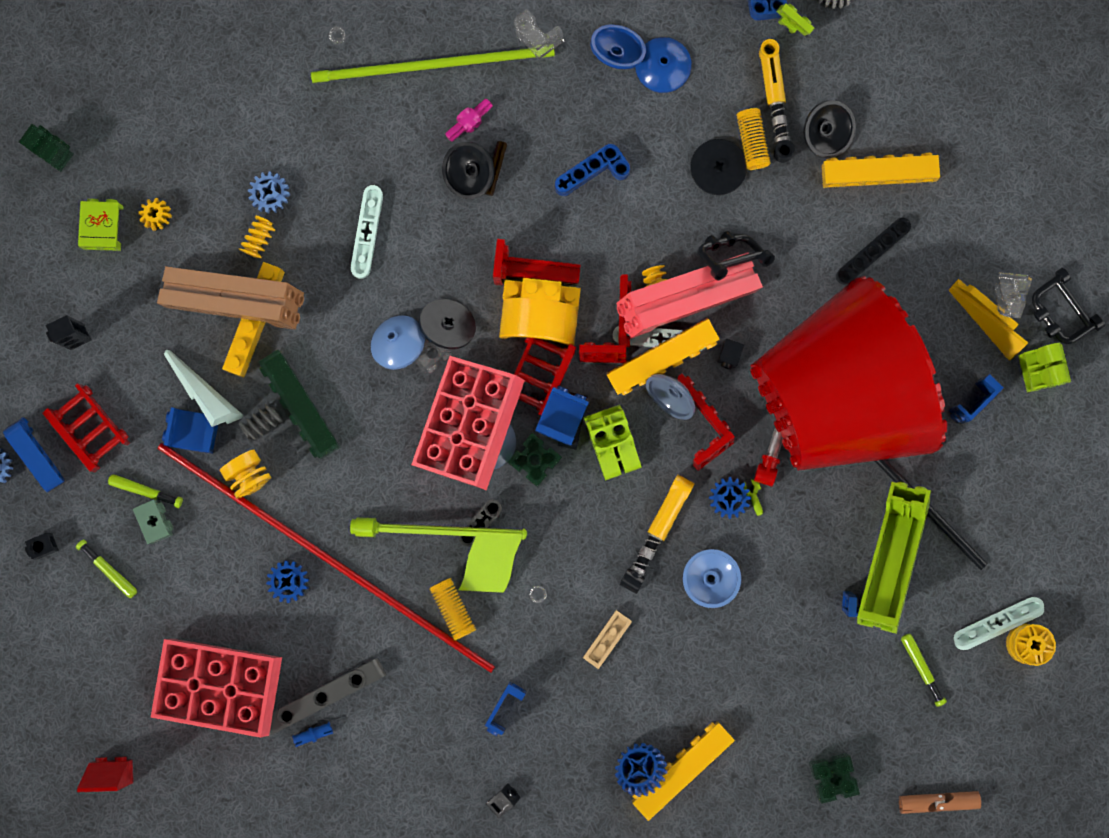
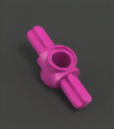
[445,99,493,142]

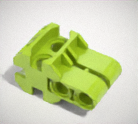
[1018,342,1071,392]
[583,404,642,481]

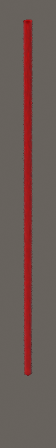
[157,443,495,673]

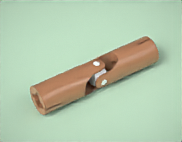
[899,791,981,814]

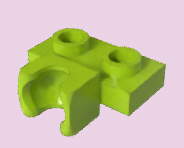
[776,3,814,36]

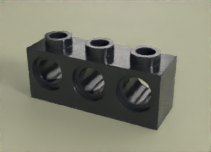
[46,315,92,350]

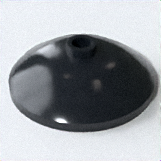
[803,100,856,158]
[442,142,494,199]

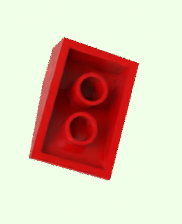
[77,756,133,792]

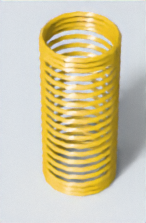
[736,108,771,170]
[429,578,476,640]

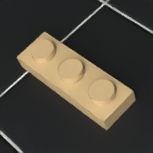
[583,610,632,669]

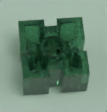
[19,124,74,172]
[508,433,562,488]
[809,753,860,804]

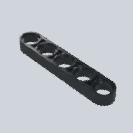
[836,218,911,285]

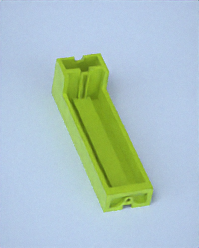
[857,482,931,634]

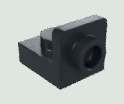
[486,784,520,819]

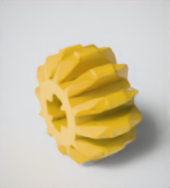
[138,198,172,231]

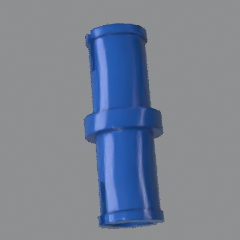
[292,722,333,747]

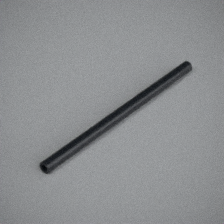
[875,459,988,570]

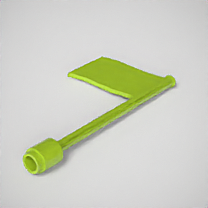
[350,517,527,593]

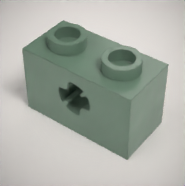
[133,500,173,545]

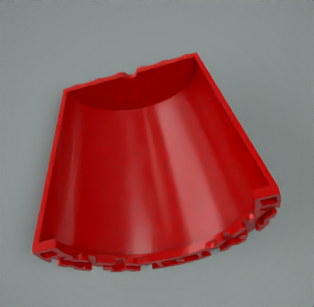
[750,276,947,471]

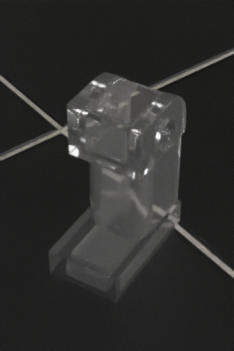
[514,9,564,59]
[994,272,1032,318]

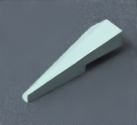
[164,350,244,427]

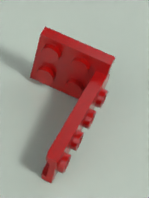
[493,239,581,286]
[579,274,632,363]
[677,373,735,471]

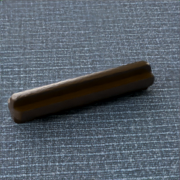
[485,141,507,196]

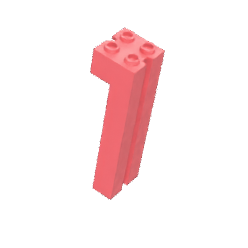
[616,252,763,338]

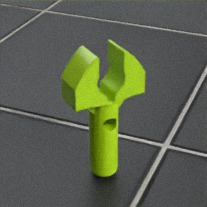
[741,479,764,516]

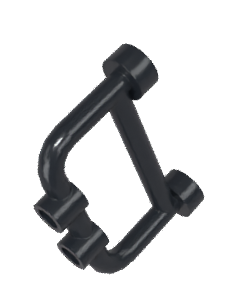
[698,231,775,281]
[1032,268,1105,344]

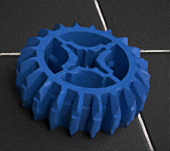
[615,743,668,797]

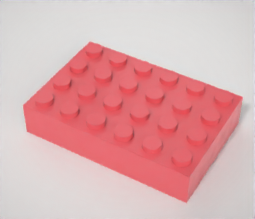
[411,356,525,490]
[151,639,282,738]

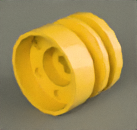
[219,449,272,499]
[1006,623,1056,666]

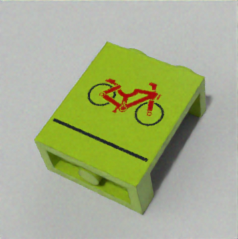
[78,199,123,251]

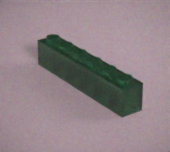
[258,350,341,460]

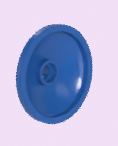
[590,24,646,69]
[635,37,692,93]

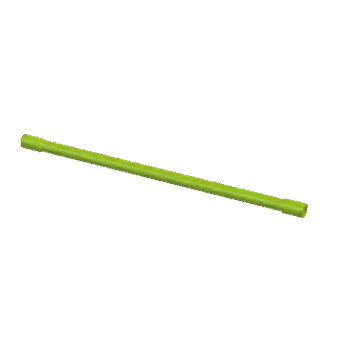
[311,45,555,83]

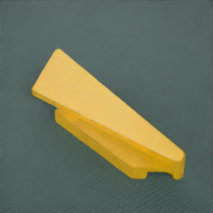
[949,279,1028,360]

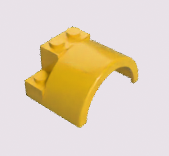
[499,278,581,346]

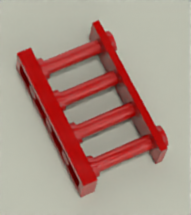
[514,337,577,416]
[42,383,130,473]

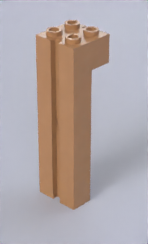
[157,266,304,330]

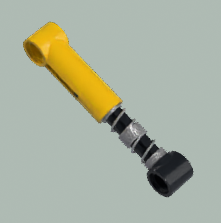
[759,39,795,163]
[619,474,695,594]

